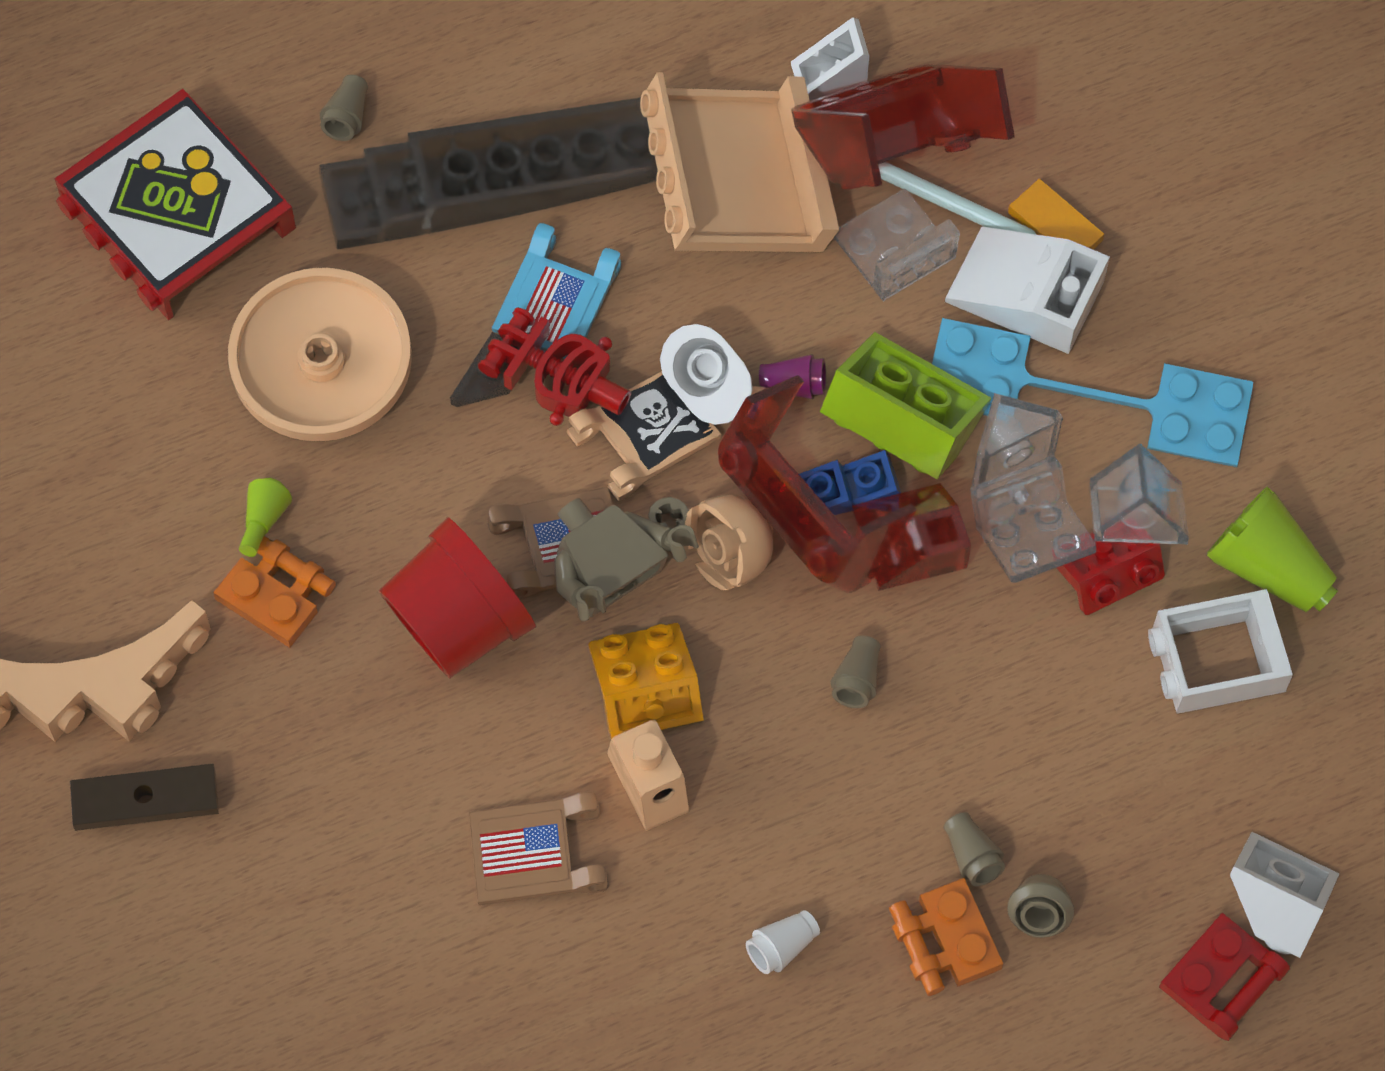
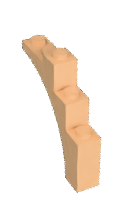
[0,600,211,742]

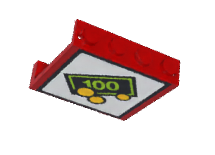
[54,88,296,321]

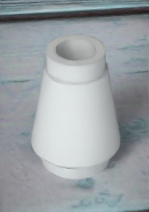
[746,910,820,974]

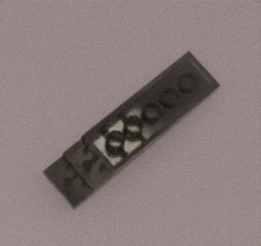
[319,97,658,250]

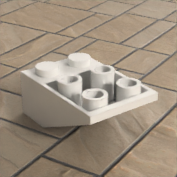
[945,227,1110,354]

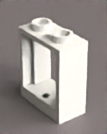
[1148,589,1293,714]

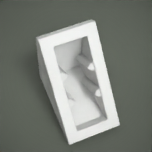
[791,17,870,100]

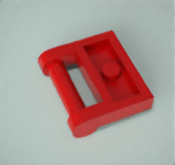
[1159,913,1290,1041]

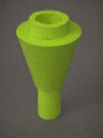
[239,478,292,557]

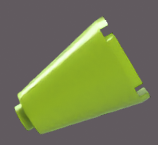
[1207,487,1338,612]

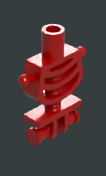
[478,307,631,426]

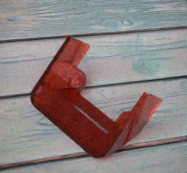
[791,64,1015,189]
[718,375,917,593]

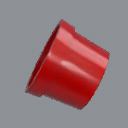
[378,517,536,679]

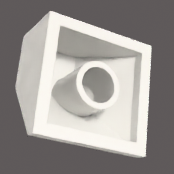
[1230,832,1339,958]

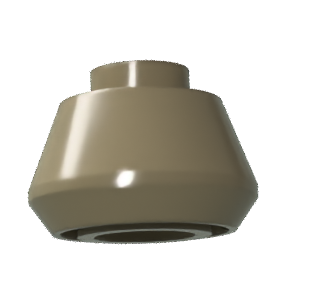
[1007,874,1074,938]

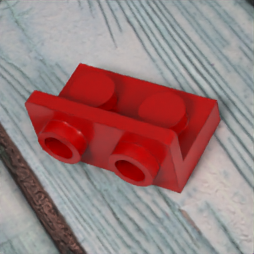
[1052,514,1165,615]

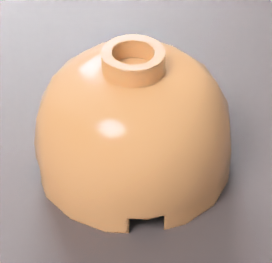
[685,495,773,590]

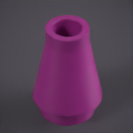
[759,354,826,399]

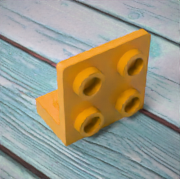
[588,623,704,739]

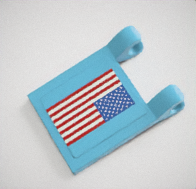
[492,223,621,359]

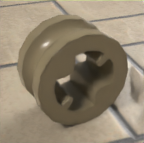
[648,497,689,529]

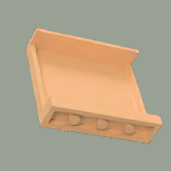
[640,72,839,252]

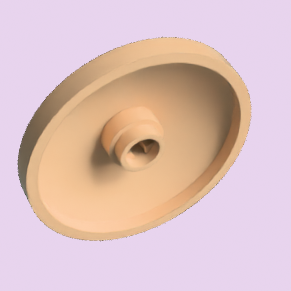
[228,268,412,441]

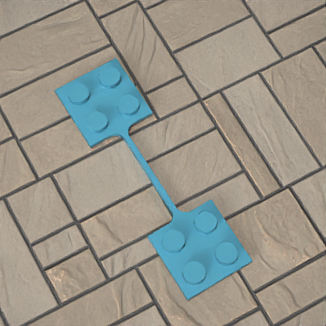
[932,318,1254,467]

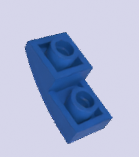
[795,450,902,519]

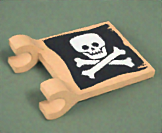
[567,371,721,501]

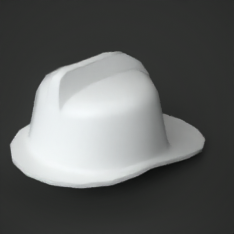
[660,324,753,425]

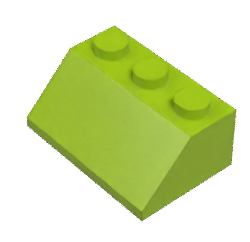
[820,332,992,479]

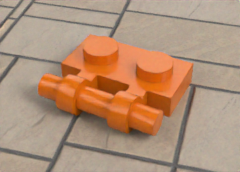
[213,536,336,648]
[889,878,1003,996]

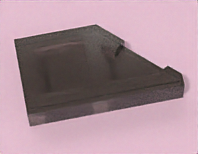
[450,332,520,407]

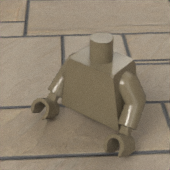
[554,498,699,621]

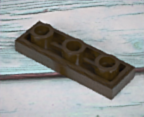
[70,764,219,831]

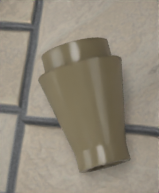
[320,75,368,141]
[830,636,881,708]
[944,812,1005,886]

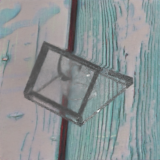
[971,393,1063,496]
[1089,443,1189,545]

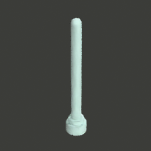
[836,136,1036,234]

